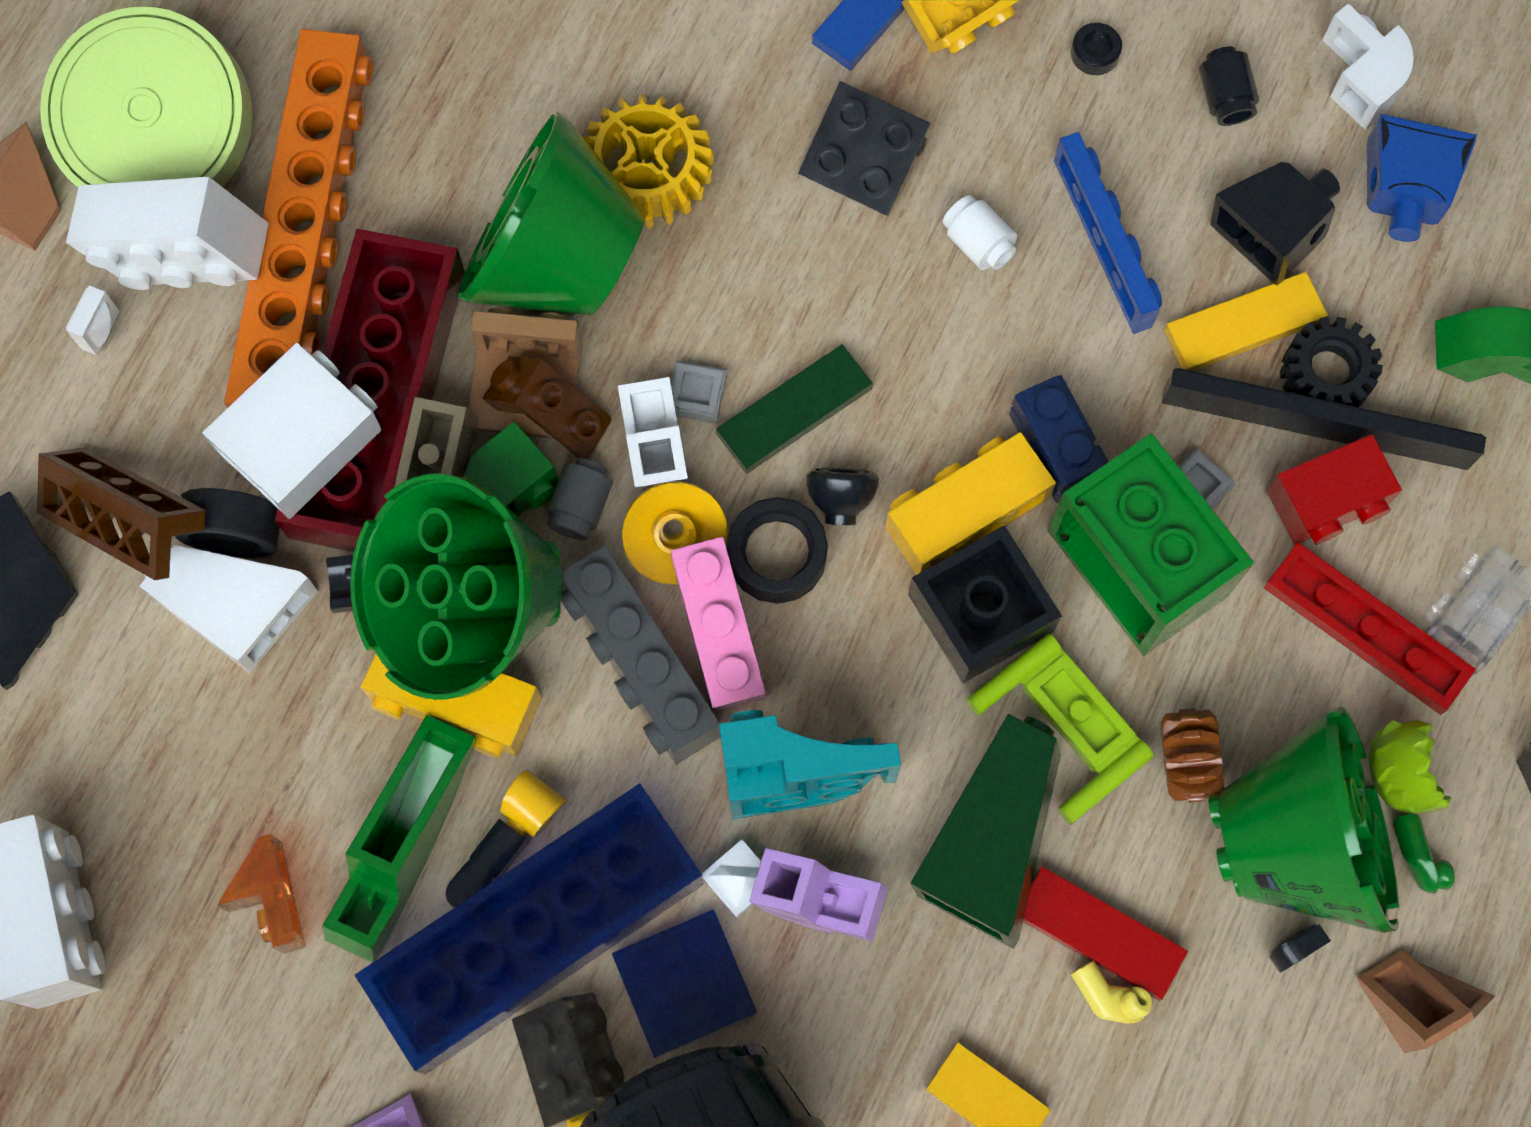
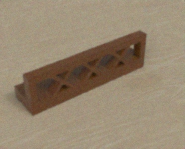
[37,447,206,581]

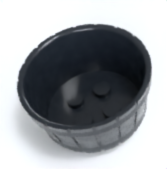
[580,1044,825,1127]

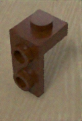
[482,356,611,459]

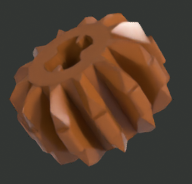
[1161,708,1224,803]

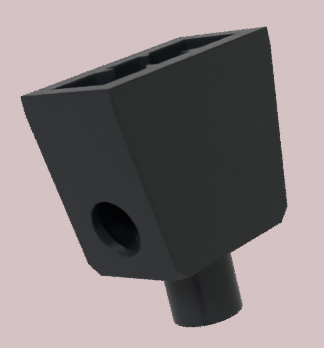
[1210,162,1340,286]

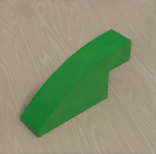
[322,715,476,964]

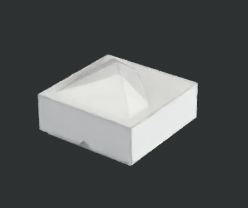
[66,285,120,355]
[700,839,761,919]

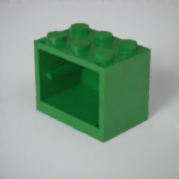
[1048,432,1254,656]

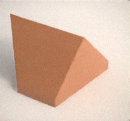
[0,121,61,251]
[1357,949,1495,1053]

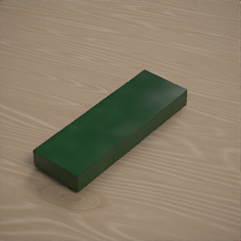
[716,344,873,474]

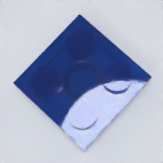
[612,909,758,1059]

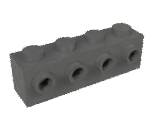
[561,545,720,765]

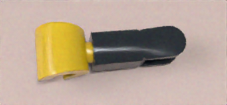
[445,770,568,912]

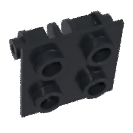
[798,81,931,216]

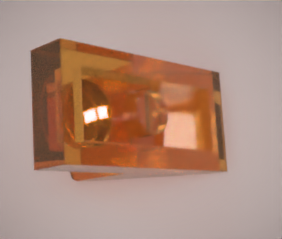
[218,834,306,954]

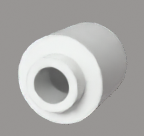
[943,195,1017,270]

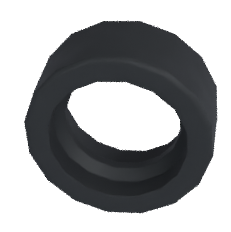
[175,488,280,558]
[727,497,828,604]

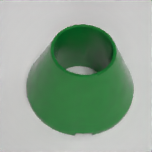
[457,112,645,315]

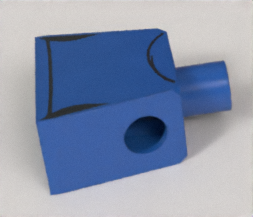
[1367,114,1477,242]

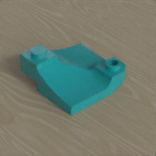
[719,710,901,820]

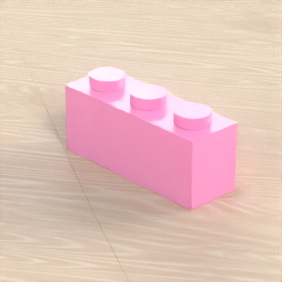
[671,537,766,713]

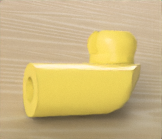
[1070,960,1153,1024]

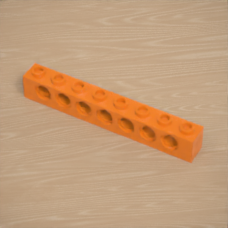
[224,29,373,408]

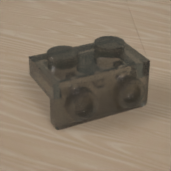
[511,992,624,1127]

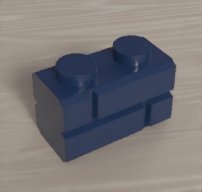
[1009,375,1109,503]

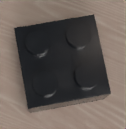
[908,525,1062,684]

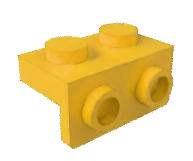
[901,0,1019,54]

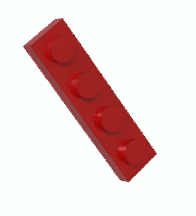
[1263,542,1476,715]

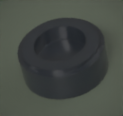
[1071,23,1122,75]

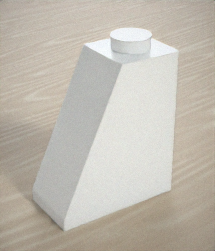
[140,545,318,673]

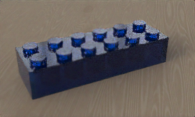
[355,783,704,1075]

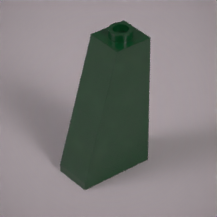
[910,714,1061,949]

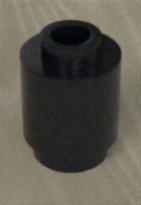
[1199,46,1259,126]

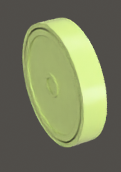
[40,6,253,187]

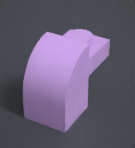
[749,848,888,942]

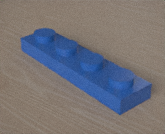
[1054,132,1162,334]

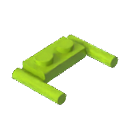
[966,633,1154,825]

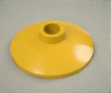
[622,481,728,585]

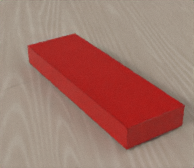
[1023,866,1188,1001]

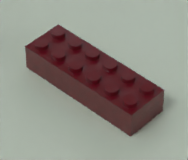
[275,228,465,552]

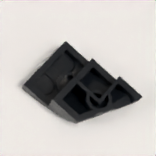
[0,491,78,690]

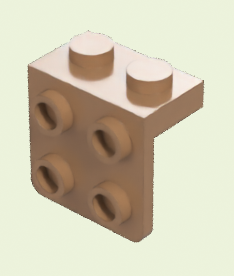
[468,307,583,439]

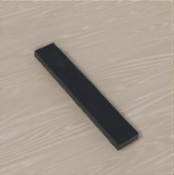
[1162,368,1486,470]

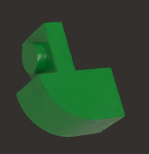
[1435,307,1531,384]

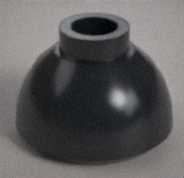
[806,468,879,526]

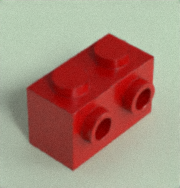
[1266,434,1402,545]

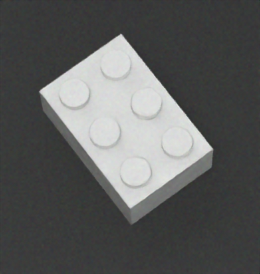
[66,177,269,290]
[0,814,106,1009]

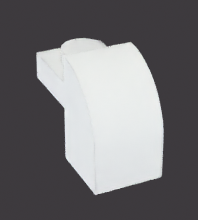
[1322,4,1414,130]
[618,377,688,489]

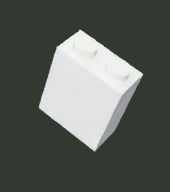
[202,343,382,520]

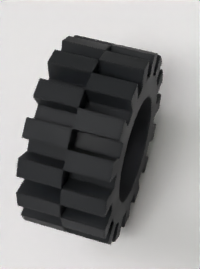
[1280,317,1383,407]

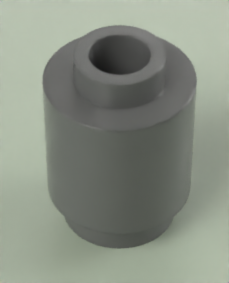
[547,458,613,540]

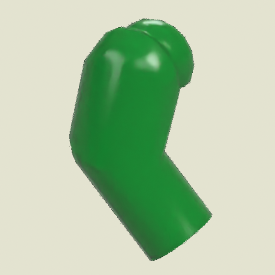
[1393,814,1455,894]

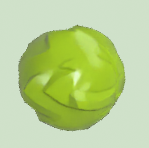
[1368,720,1452,813]

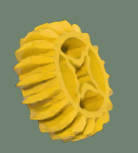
[583,93,714,230]

